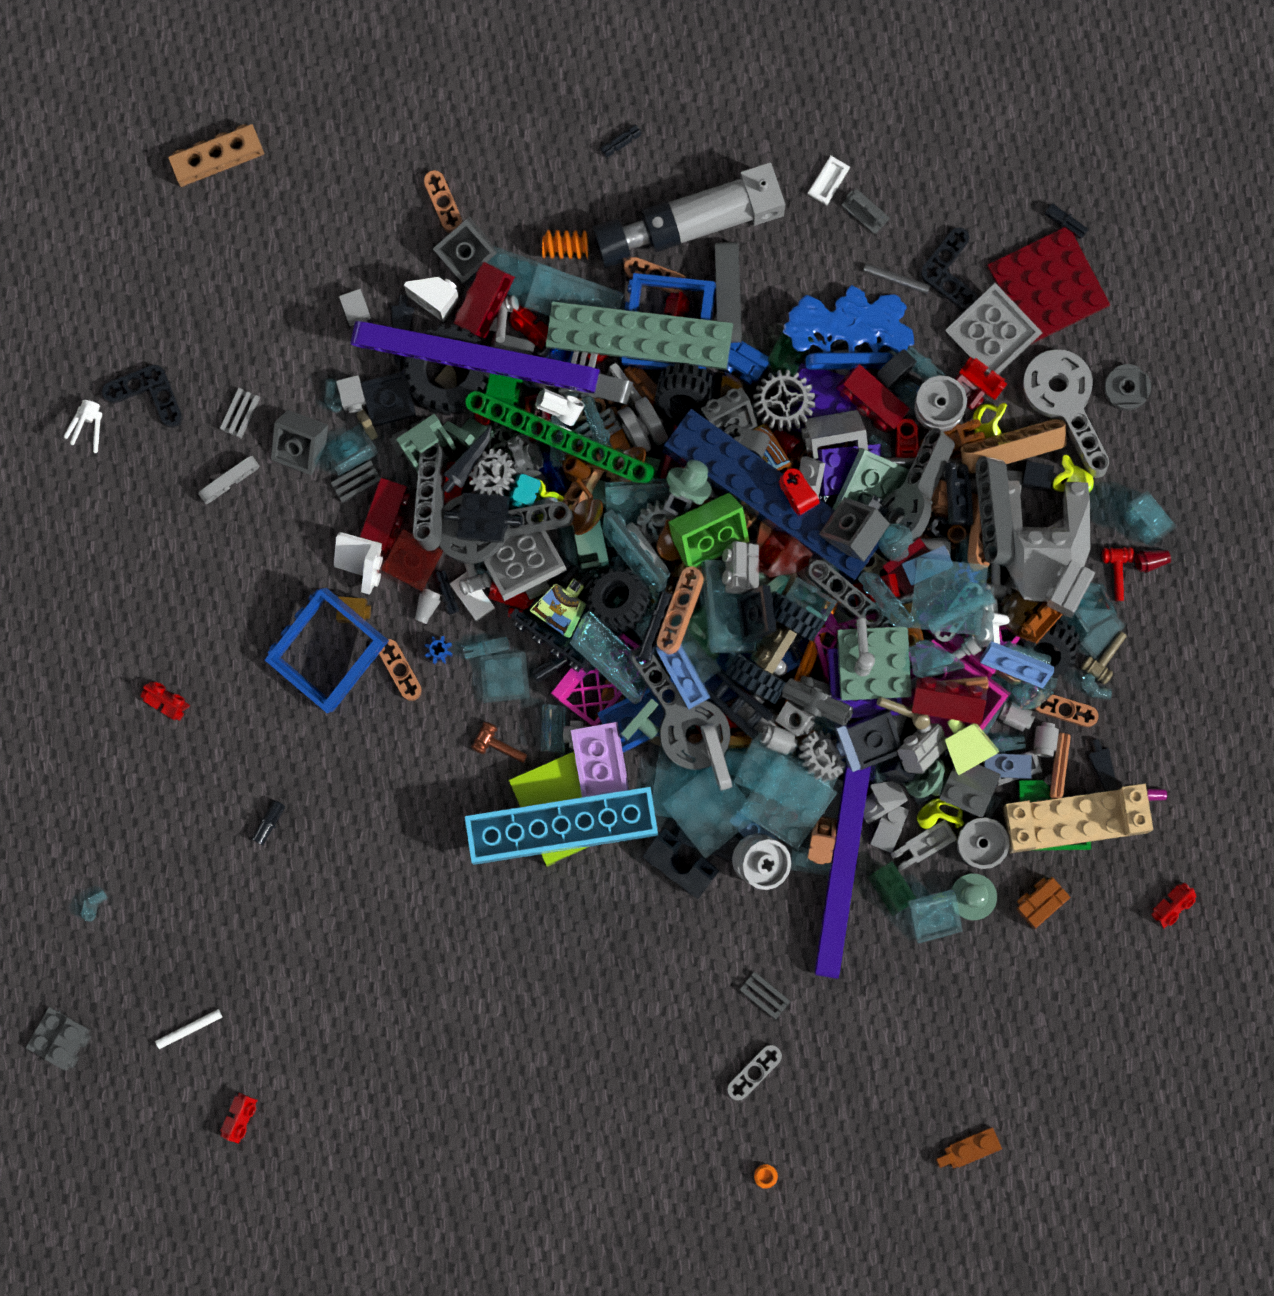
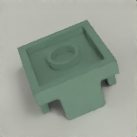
[396,414,456,473]
[572,520,609,572]

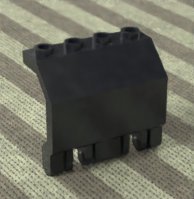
[510,558,626,674]

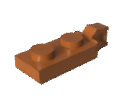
[936,1127,1002,1169]

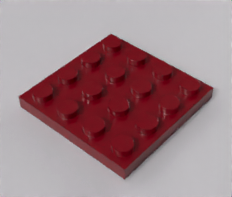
[987,228,1110,345]

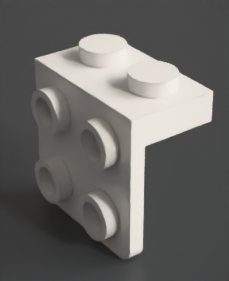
[334,532,383,594]

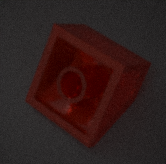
[759,531,813,577]

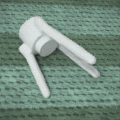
[64,400,102,453]

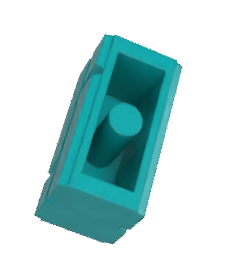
[503,474,541,510]

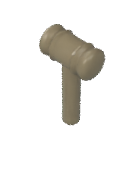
[1081,631,1127,684]
[877,696,930,730]

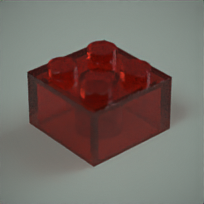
[381,529,444,592]

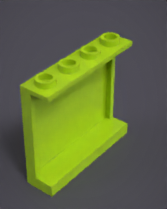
[509,752,590,867]

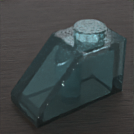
[786,577,838,621]
[909,640,965,678]

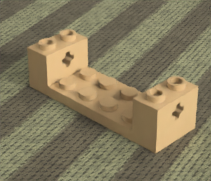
[1003,784,1153,853]

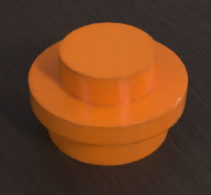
[754,1165,778,1188]

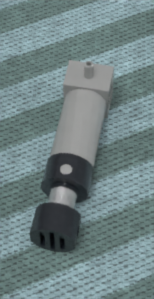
[592,163,785,268]

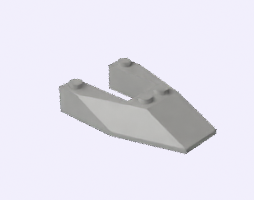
[1006,481,1090,602]

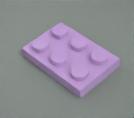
[571,722,629,798]

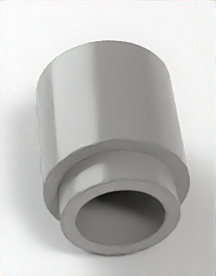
[999,702,1035,732]
[1033,722,1059,758]
[761,725,797,755]

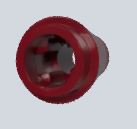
[773,429,805,458]
[1135,550,1171,573]

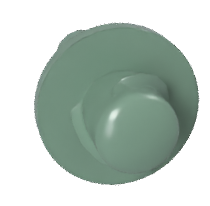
[667,460,711,504]
[903,757,948,798]
[950,874,997,921]

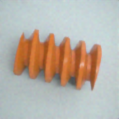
[542,230,588,259]

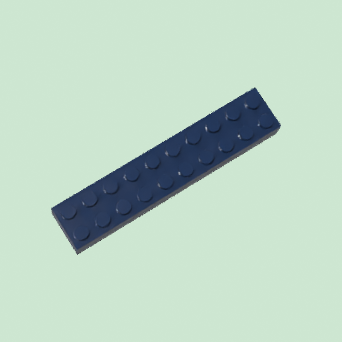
[662,409,881,584]

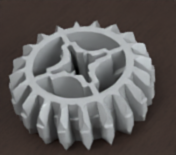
[753,370,815,432]

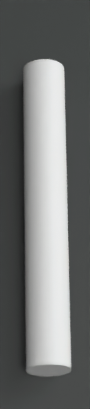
[155,1009,222,1049]

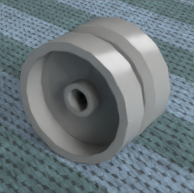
[914,375,967,432]
[617,397,668,452]
[957,818,1010,869]
[732,833,791,890]

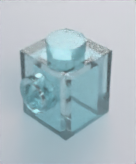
[1011,680,1054,710]

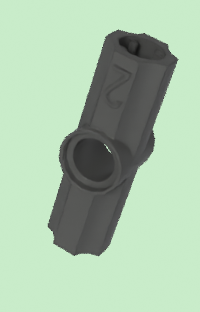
[782,678,853,726]

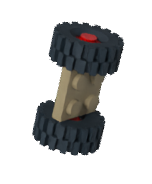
[725,591,825,704]

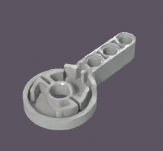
[1023,350,1109,478]

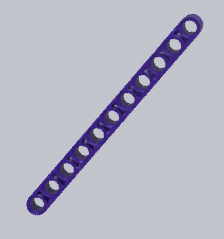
[350,321,600,393]
[815,762,871,979]

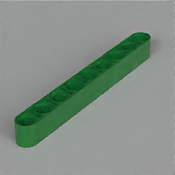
[466,391,654,483]

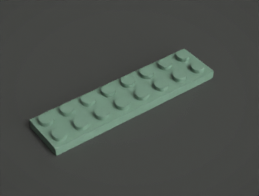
[546,302,733,370]

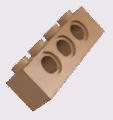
[168,124,264,187]

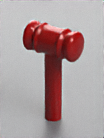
[1102,547,1134,601]

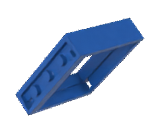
[619,273,716,371]
[265,588,389,713]

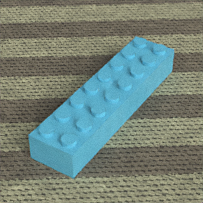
[465,787,658,865]

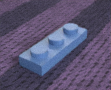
[655,639,710,709]
[980,641,1054,688]

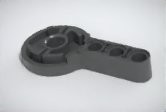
[879,428,955,552]
[440,495,574,564]
[629,647,730,770]

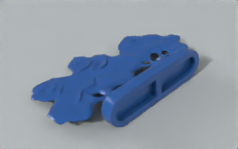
[783,285,914,370]

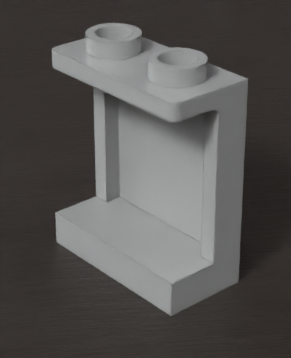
[801,410,868,459]

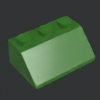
[669,493,749,568]

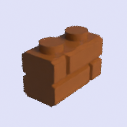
[1015,877,1071,929]

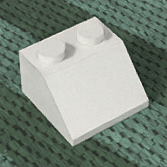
[404,277,460,322]

